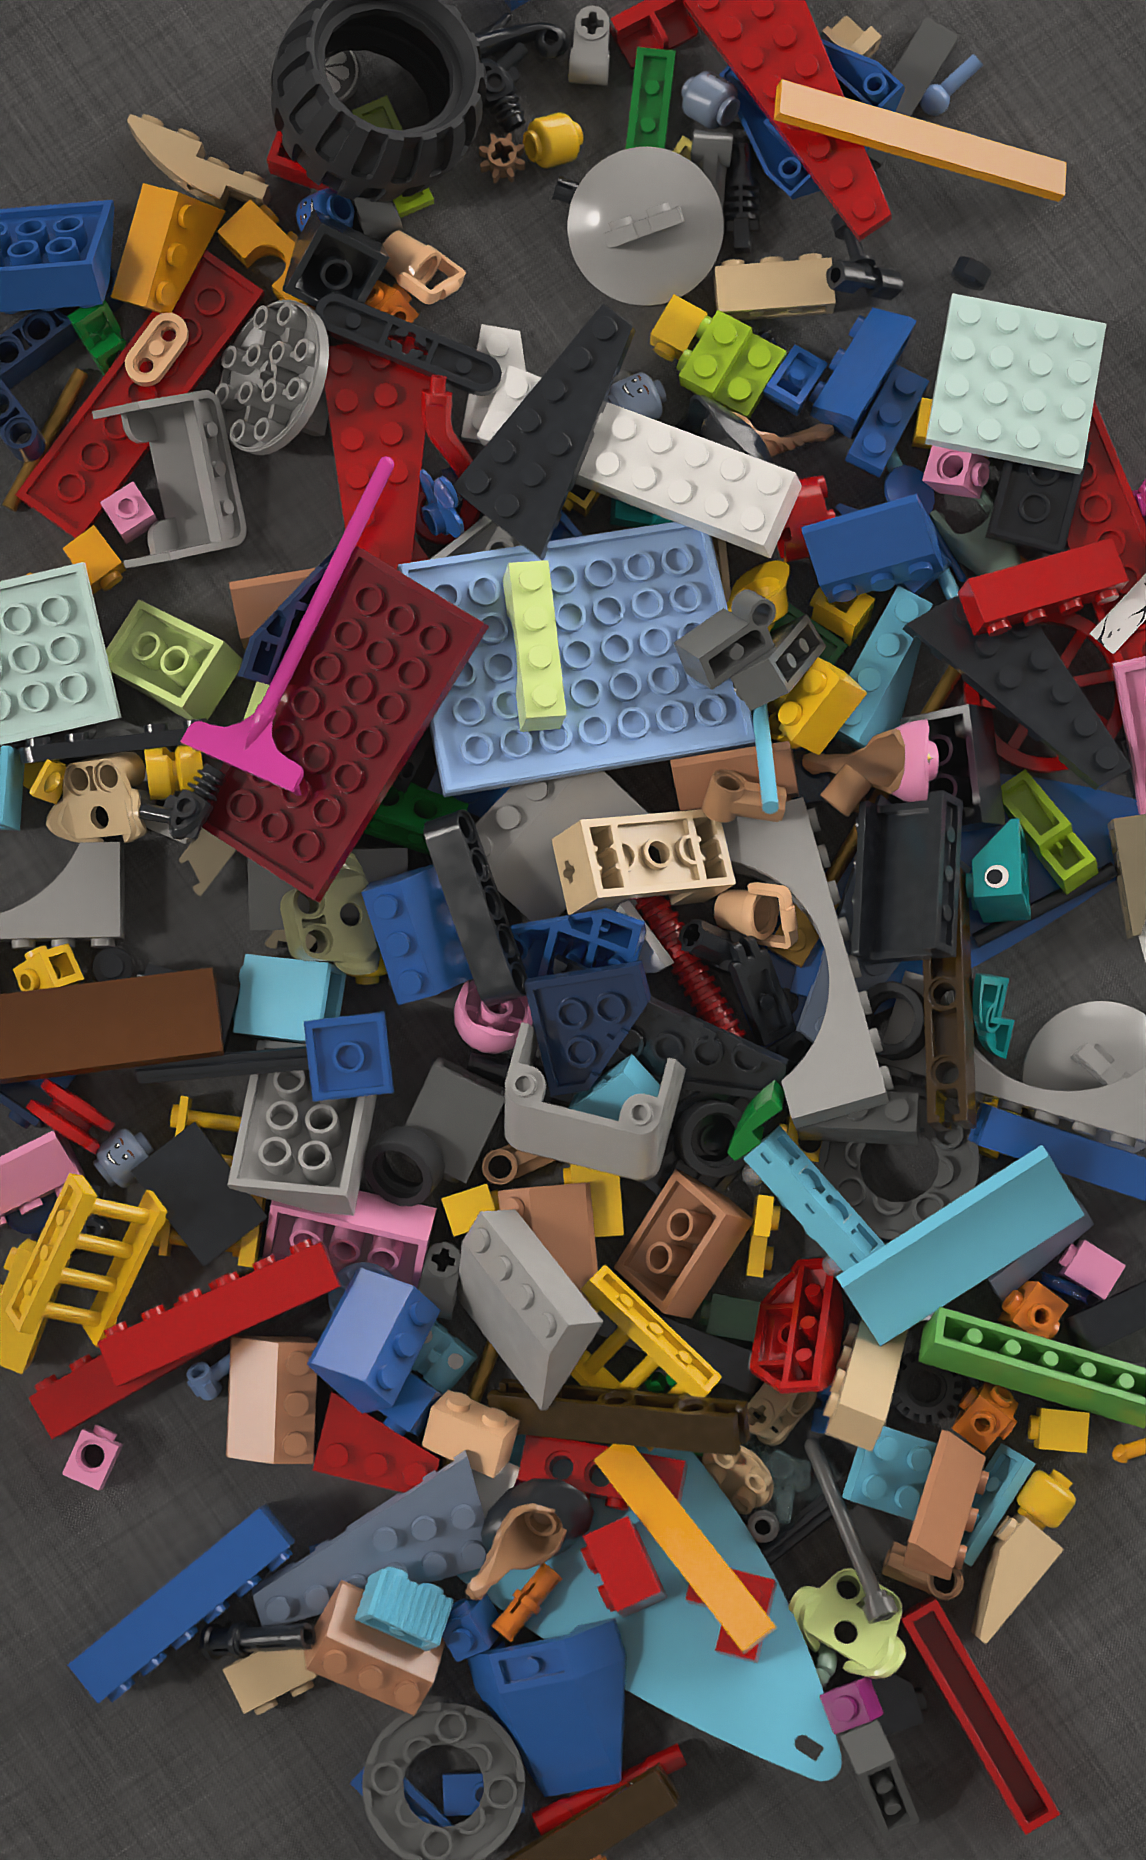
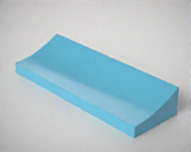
[836,1145,1084,1346]

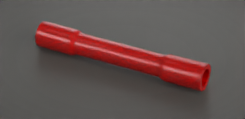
[531,1743,687,1836]

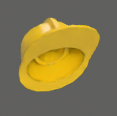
[726,560,790,632]

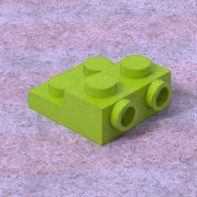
[676,310,787,419]

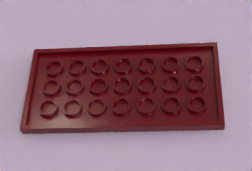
[202,546,489,903]

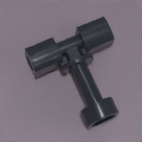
[826,213,903,301]

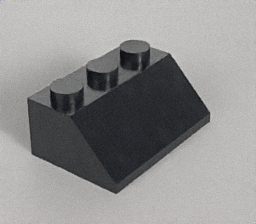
[900,704,1006,832]

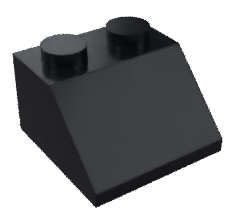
[283,209,390,307]

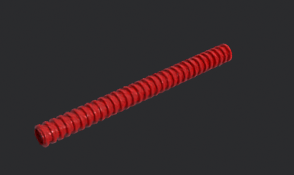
[630,895,746,1038]

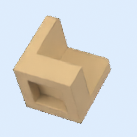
[820,16,882,58]

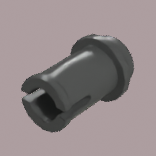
[747,1509,779,1542]

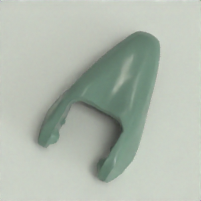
[929,489,1022,576]

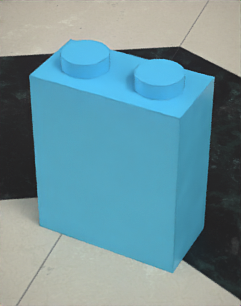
[233,954,346,1044]

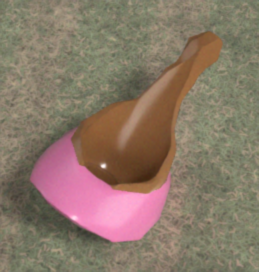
[802,719,939,802]

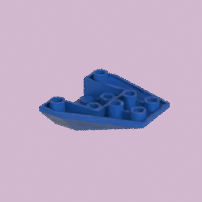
[719,39,905,200]
[467,1618,626,1797]

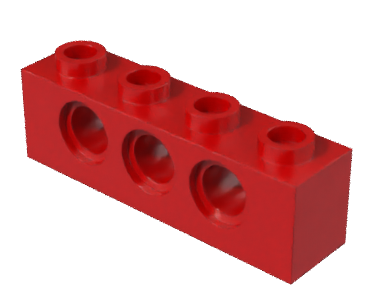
[517,1435,688,1511]

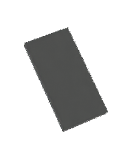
[248,847,408,930]

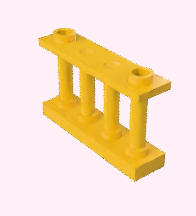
[153,1096,266,1268]
[5,1173,167,1347]
[570,1265,722,1452]

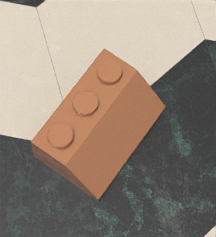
[229,568,315,649]
[670,741,800,811]
[613,1169,754,1319]
[498,1182,598,1300]
[226,1336,317,1464]
[903,1429,990,1581]
[304,1580,445,1715]

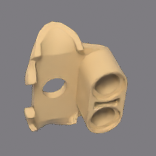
[46,752,148,843]

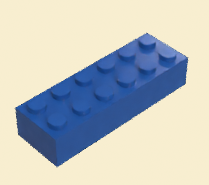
[68,1504,296,1703]

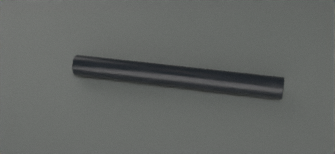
[971,862,1118,948]

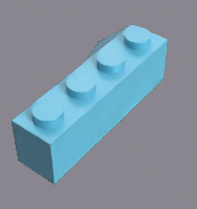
[834,585,933,750]

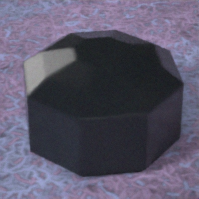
[951,256,992,291]

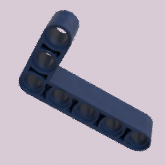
[0,268,124,462]

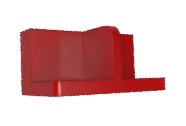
[610,0,698,69]

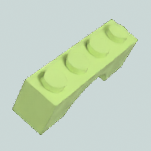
[503,560,567,732]

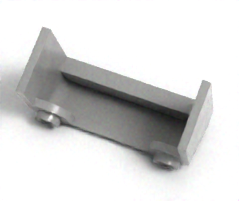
[92,390,246,568]
[504,1022,686,1181]

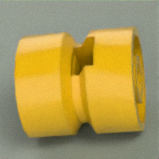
[144,745,203,801]

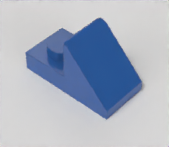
[764,344,828,416]

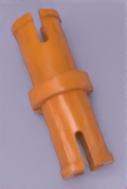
[491,1563,562,1642]

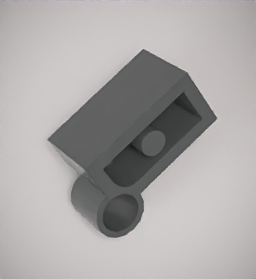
[674,590,776,690]

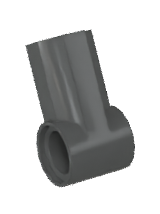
[690,129,733,207]

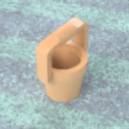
[383,230,466,304]
[714,882,798,949]

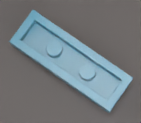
[961,1443,1035,1567]

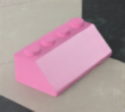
[0,1131,86,1227]
[262,1191,437,1288]

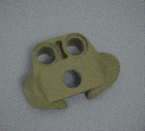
[280,853,380,975]

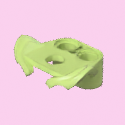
[788,1568,906,1679]

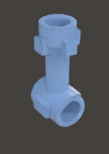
[187,1353,230,1400]

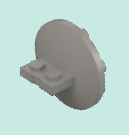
[567,147,724,306]
[215,300,329,455]
[1021,1001,1146,1154]

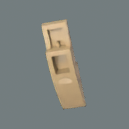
[127,114,271,210]

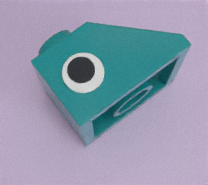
[966,818,1031,923]

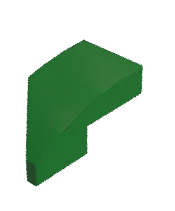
[68,300,126,375]
[728,1080,785,1161]

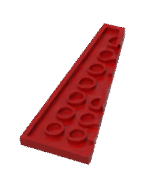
[682,0,892,242]
[324,336,431,570]

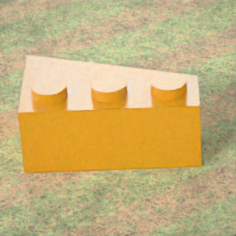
[111,183,226,313]

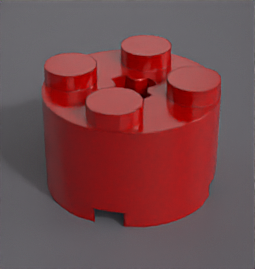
[777,475,836,563]

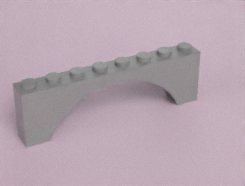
[722,797,893,1129]
[0,842,125,949]
[877,970,1146,1148]

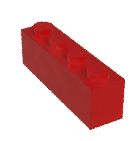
[958,538,1129,637]

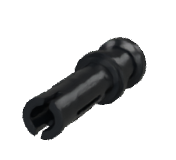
[200,1622,316,1660]

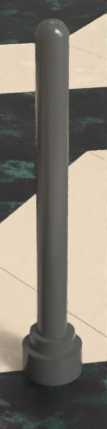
[804,1438,899,1624]

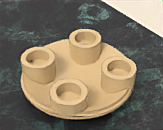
[702,1446,774,1514]

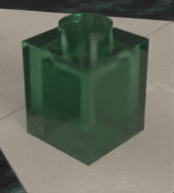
[699,1294,761,1342]

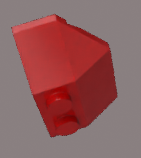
[749,1257,844,1394]

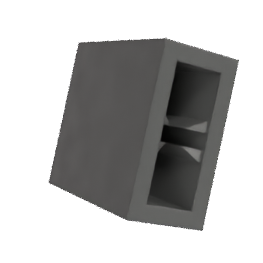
[401,1057,505,1183]

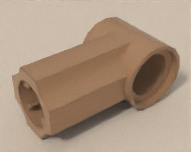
[820,764,873,817]
[702,769,787,823]
[482,1144,556,1186]
[881,1541,964,1600]

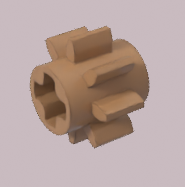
[479,133,526,183]

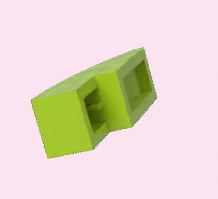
[1001,769,1099,895]

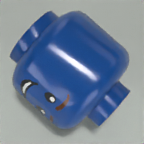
[296,188,354,232]

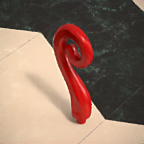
[415,375,481,545]

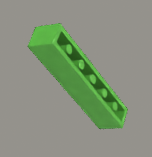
[918,1307,1146,1429]

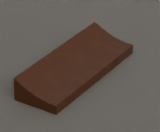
[0,967,224,1084]

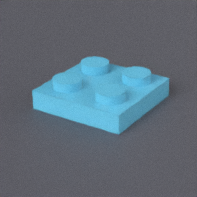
[842,1426,937,1521]

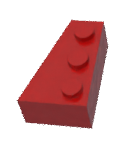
[312,1390,441,1493]

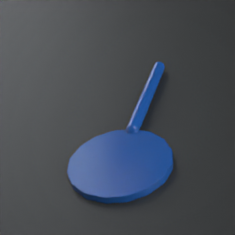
[884,465,966,582]

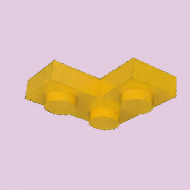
[745,1195,781,1278]

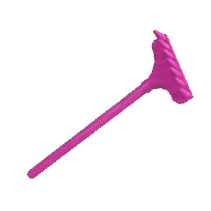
[180,456,394,796]

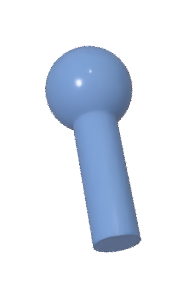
[920,54,983,116]

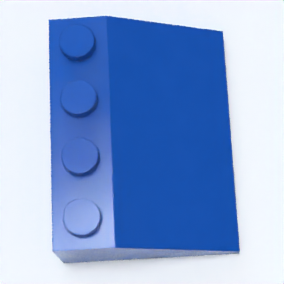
[0,200,115,314]

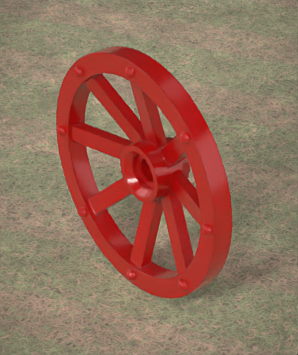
[964,611,1123,773]

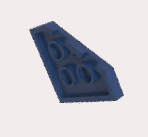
[524,960,651,1096]

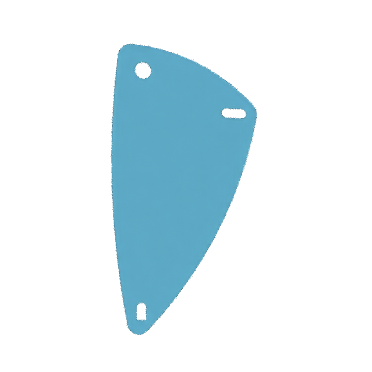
[456,1382,842,1781]

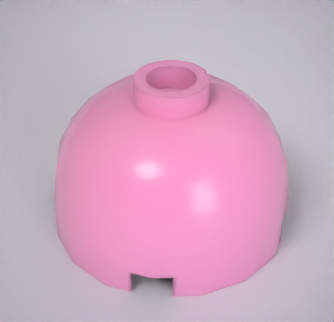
[454,980,533,1054]

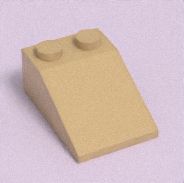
[970,1513,1064,1644]

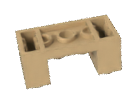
[551,809,736,915]

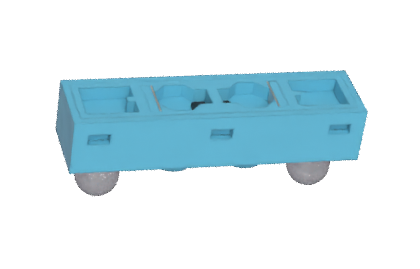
[742,1126,885,1277]

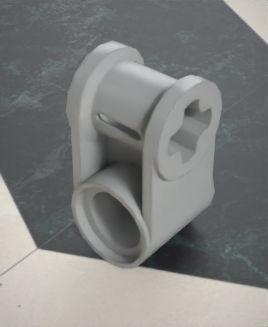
[569,6,610,86]

